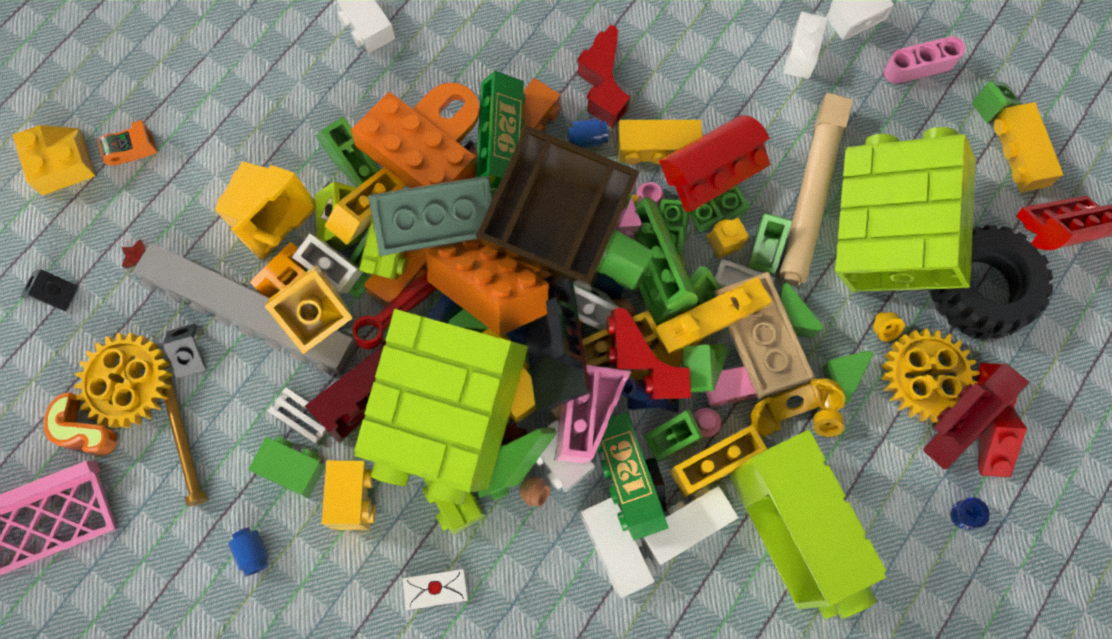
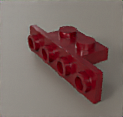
[923,363,1029,469]

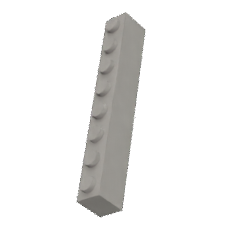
[132,242,358,376]

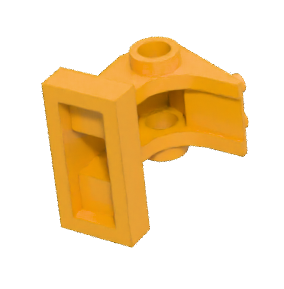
[249,242,305,298]

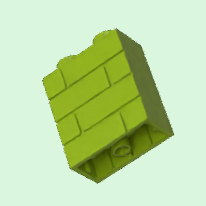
[835,127,976,292]
[354,309,528,505]
[729,430,887,619]

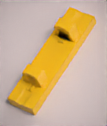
[653,277,772,356]

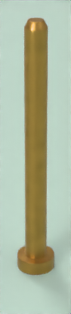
[162,370,208,507]

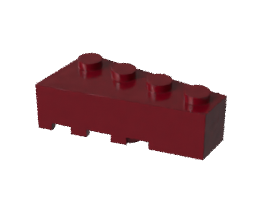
[305,341,387,444]

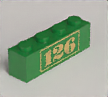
[475,71,525,189]
[597,411,669,541]

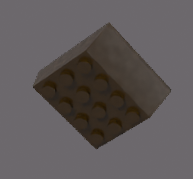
[476,125,640,290]

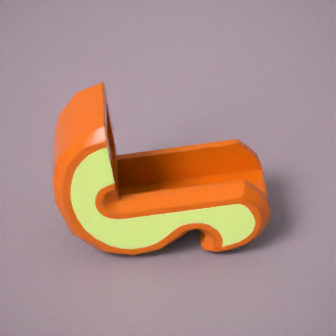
[43,392,118,456]

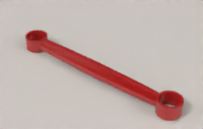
[352,271,437,350]

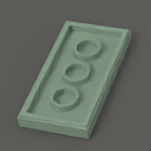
[368,176,492,256]

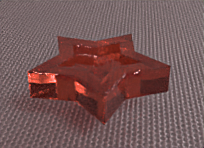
[121,239,146,268]
[501,423,527,446]

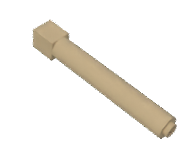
[779,93,853,286]

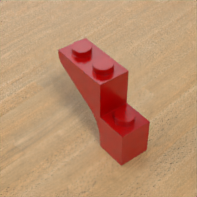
[577,24,630,129]
[606,308,691,400]
[975,363,1027,477]

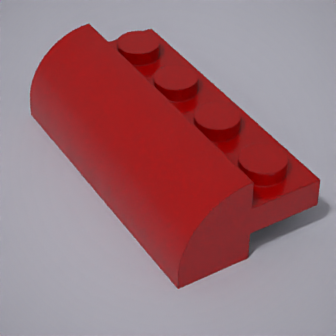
[659,115,771,212]
[1016,195,1112,250]

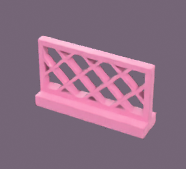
[0,461,118,575]

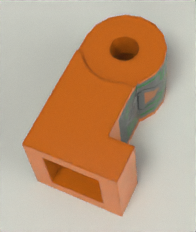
[98,120,158,166]

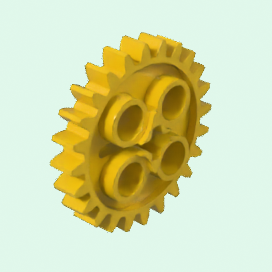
[881,328,980,423]
[74,333,173,429]

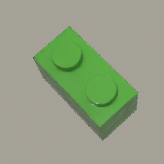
[248,436,325,499]

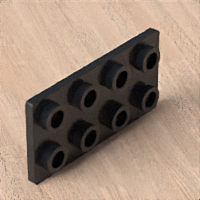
[525,281,590,412]

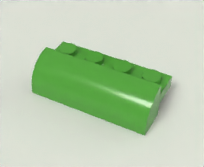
[634,197,698,326]
[599,231,654,291]

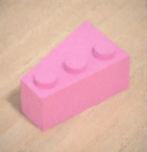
[555,365,631,464]

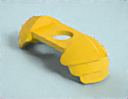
[751,378,845,437]

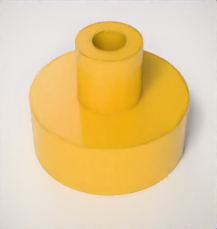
[873,312,905,342]
[813,410,844,437]

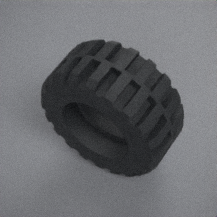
[931,225,1053,339]

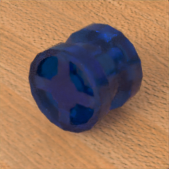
[950,497,990,530]

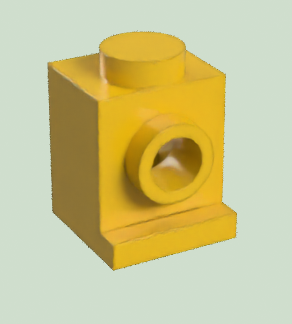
[706,217,749,260]

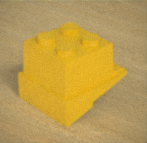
[214,161,316,260]

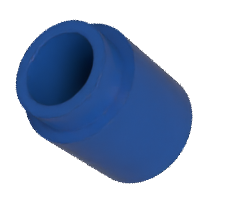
[568,119,608,148]
[228,527,269,577]

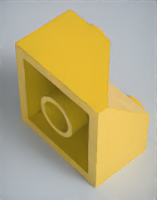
[12,125,96,196]
[265,264,353,354]
[322,460,376,530]

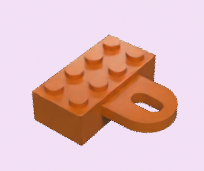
[351,83,479,188]
[426,239,553,336]

